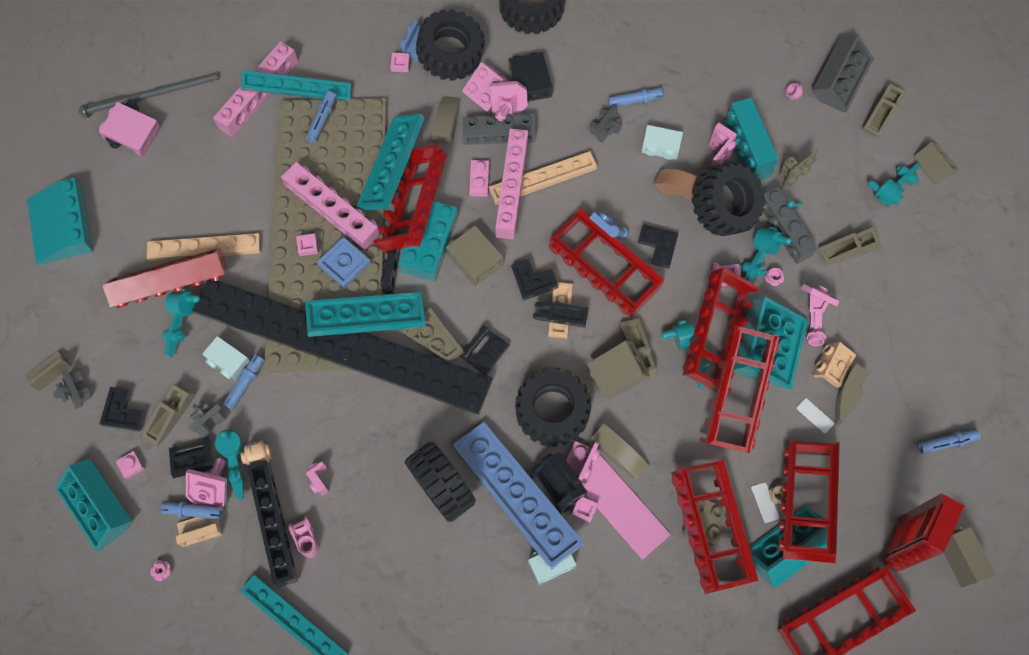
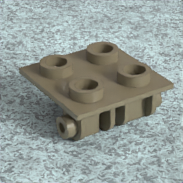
[779,150,818,189]
[682,500,725,546]

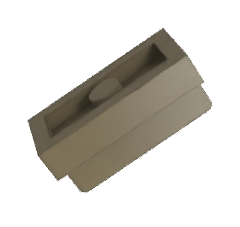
[914,142,959,184]
[26,351,72,392]

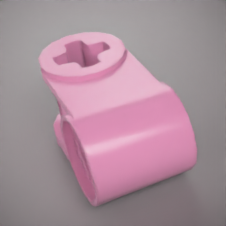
[288,516,319,558]

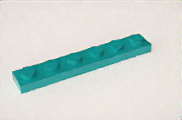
[241,70,351,100]
[240,575,349,655]

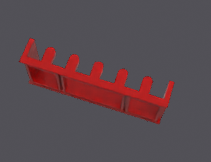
[373,144,447,254]
[549,208,664,317]
[683,268,759,394]
[699,325,779,454]
[779,440,840,564]
[671,459,759,594]
[881,493,965,572]
[778,566,916,655]

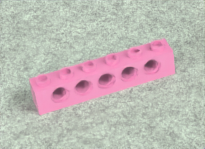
[213,41,298,137]
[495,129,528,239]
[281,162,380,251]

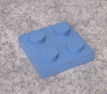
[316,237,371,289]

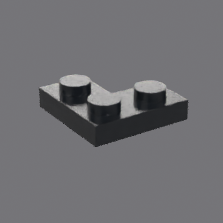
[638,224,679,269]
[511,259,559,301]
[99,387,145,432]

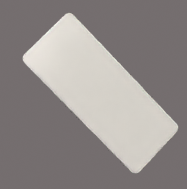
[797,398,835,434]
[751,482,779,523]

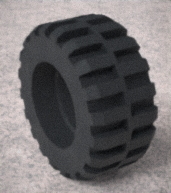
[499,0,565,34]
[416,9,485,81]
[692,162,765,236]
[515,367,591,447]
[404,442,476,522]

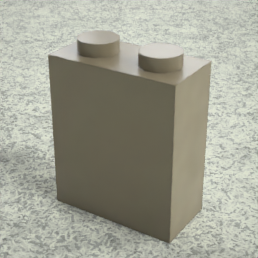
[446,226,504,286]
[588,341,650,399]
[944,526,996,588]

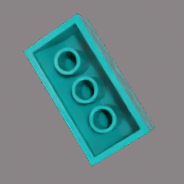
[55,459,132,552]
[749,505,839,589]

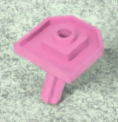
[490,81,528,121]
[800,284,840,330]
[186,458,227,507]

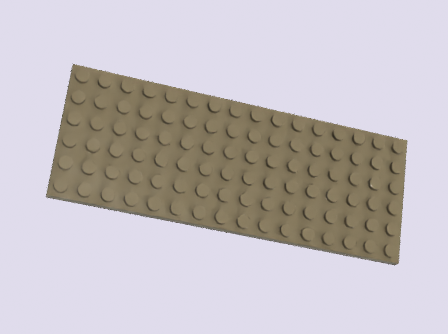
[264,98,387,373]

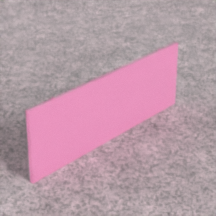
[582,454,671,560]

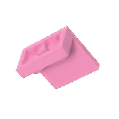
[462,62,510,112]
[709,123,737,167]
[566,441,600,484]

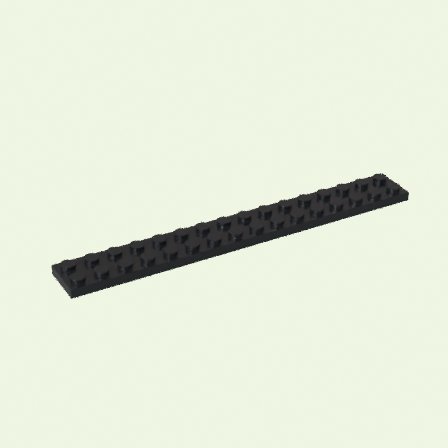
[192,278,493,415]

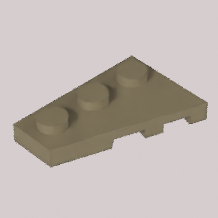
[400,308,464,362]

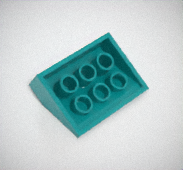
[27,178,93,265]
[733,296,808,390]

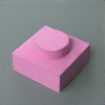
[390,53,410,72]
[296,234,318,256]
[115,451,144,479]
[571,497,598,523]

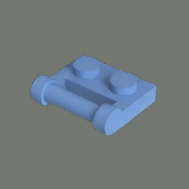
[590,212,629,238]

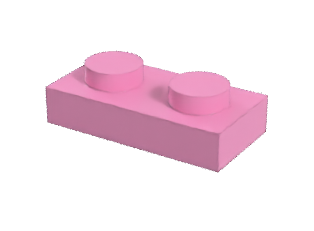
[469,160,489,197]

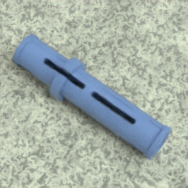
[608,87,663,108]
[305,91,337,143]
[223,354,265,410]
[918,428,981,455]
[160,501,223,520]

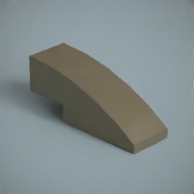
[863,84,906,137]
[432,97,460,144]
[819,227,881,265]
[620,318,656,380]
[835,363,869,426]
[141,384,195,446]
[591,424,649,481]

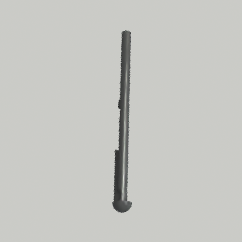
[79,73,219,118]

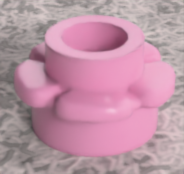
[786,83,803,100]
[765,268,784,286]
[806,329,826,346]
[150,560,171,581]

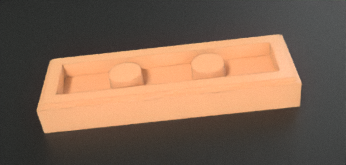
[548,282,573,339]

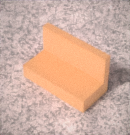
[175,517,223,547]

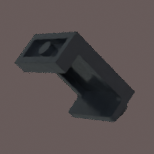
[509,52,553,102]
[529,452,587,514]

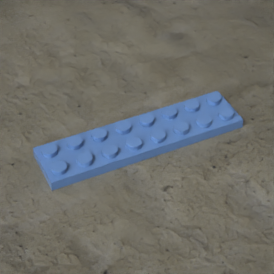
[452,422,584,570]

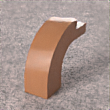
[653,169,698,202]

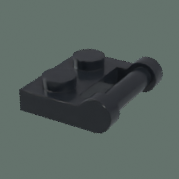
[459,325,510,375]
[169,437,213,479]

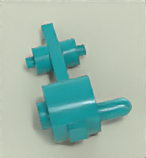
[868,163,922,208]
[741,227,792,283]
[162,289,200,357]
[661,320,710,389]
[215,429,245,500]

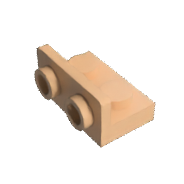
[813,342,856,388]

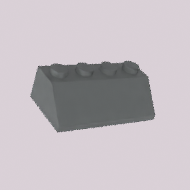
[812,34,874,112]

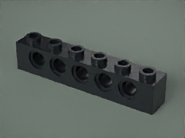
[246,460,299,588]

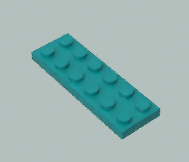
[356,114,425,211]
[305,292,426,337]

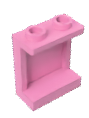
[99,102,160,157]

